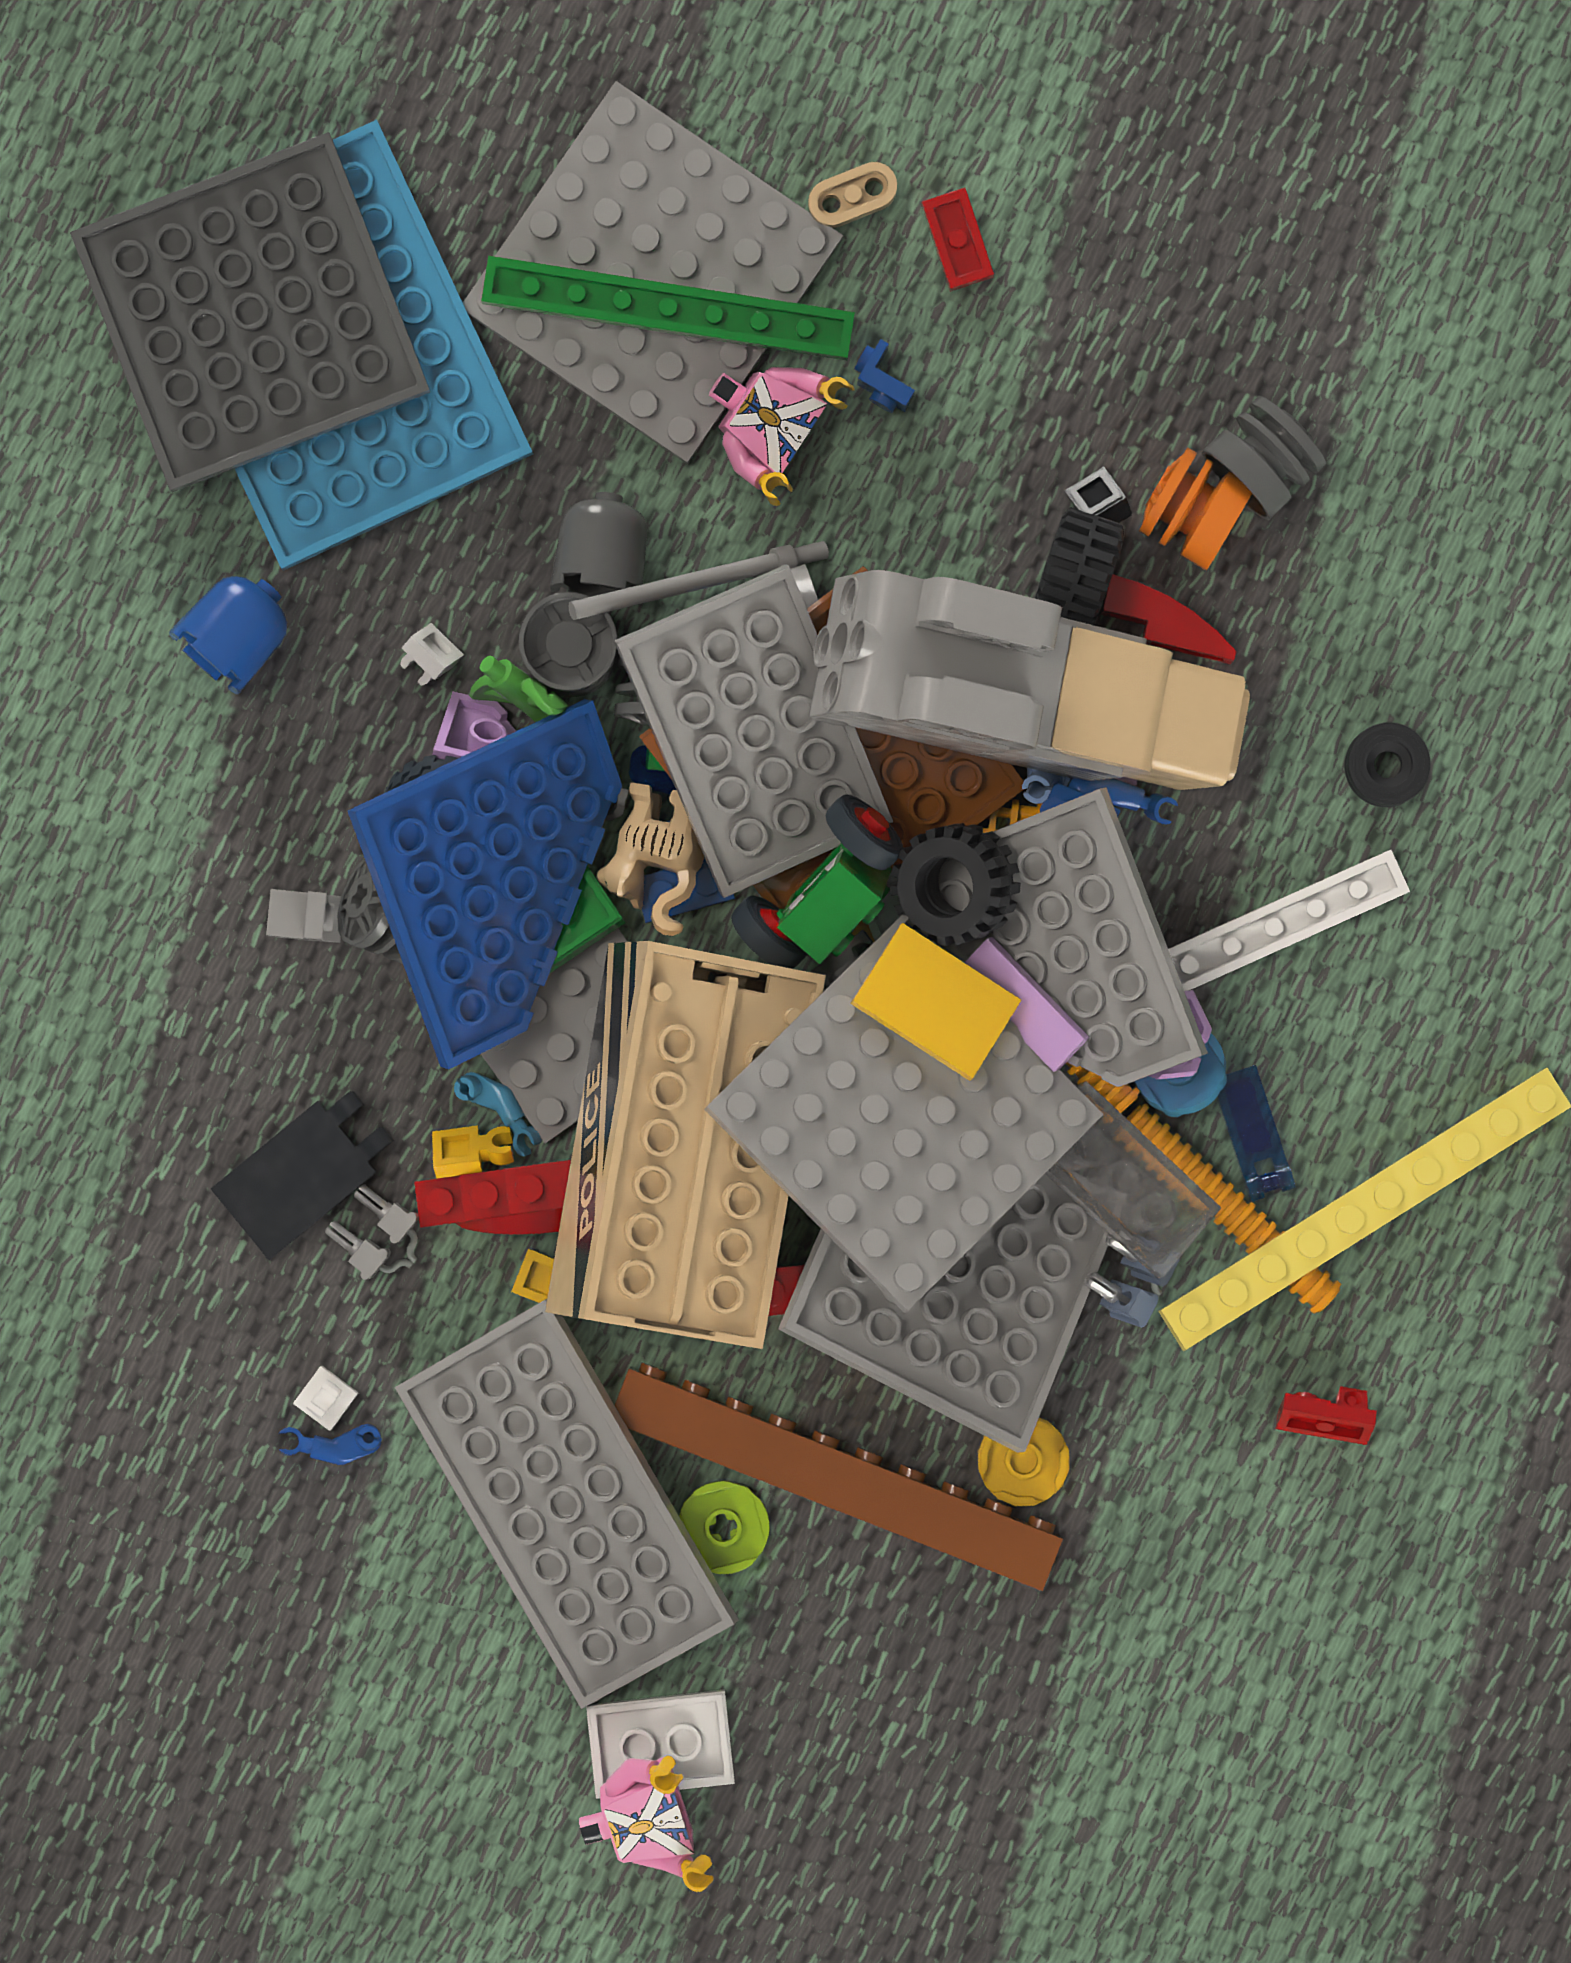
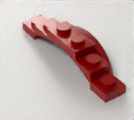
[414,1160,571,1235]

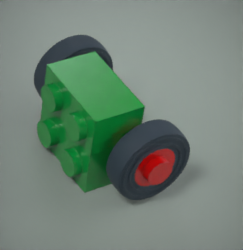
[731,794,904,969]

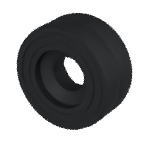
[1344,722,1431,807]

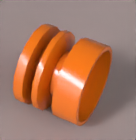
[1139,447,1252,571]

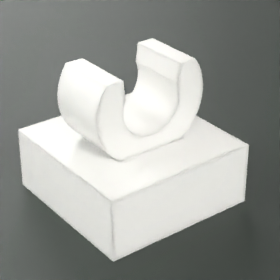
[400,623,464,686]
[293,1366,359,1431]

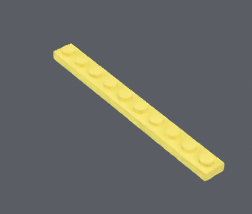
[1158,1068,1571,1351]

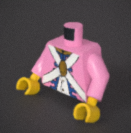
[709,367,855,506]
[579,1756,714,1892]

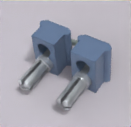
[1085,1230,1179,1328]

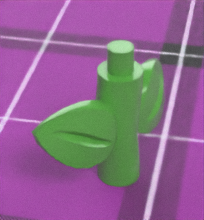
[469,656,568,722]

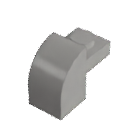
[266,889,341,943]

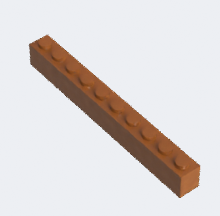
[614,1362,1063,1591]

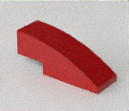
[1100,574,1236,664]

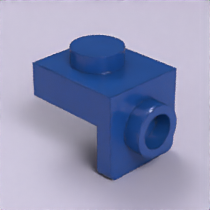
[854,339,915,413]

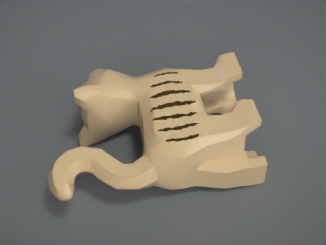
[597,782,704,936]

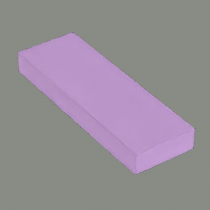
[965,937,1090,1072]

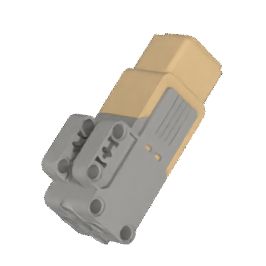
[809,570,1250,790]

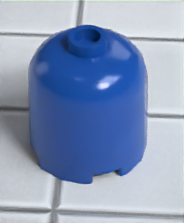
[169,576,287,694]

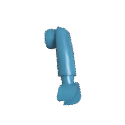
[454,1072,542,1156]

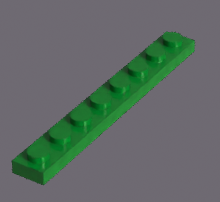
[481,255,855,361]

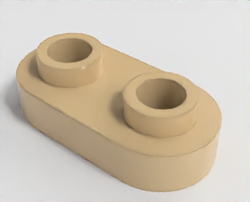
[808,162,897,228]

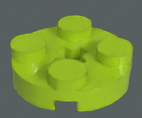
[679,1480,770,1574]

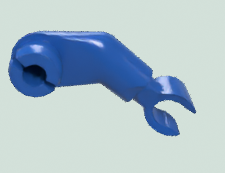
[279,1424,382,1465]

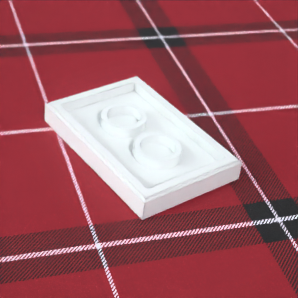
[586,1689,735,1799]

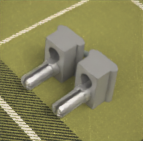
[325,1184,419,1280]

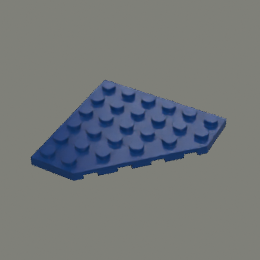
[348,699,622,1070]

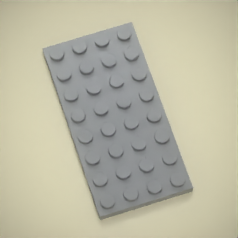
[395,1299,739,1709]

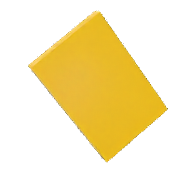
[850,923,1021,1081]

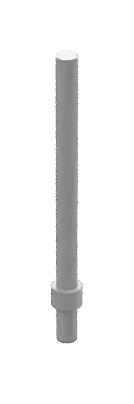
[568,541,829,620]

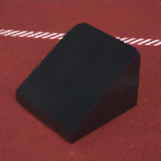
[1065,467,1132,523]

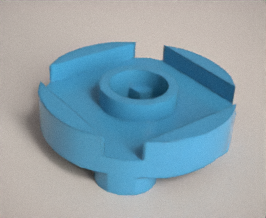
[1135,1033,1227,1117]

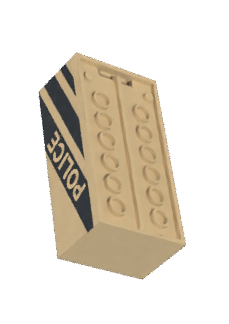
[545,941,826,1349]

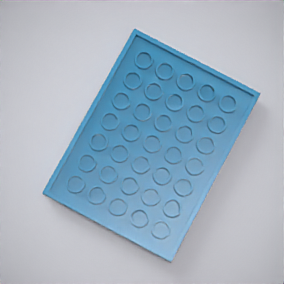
[235,120,533,571]

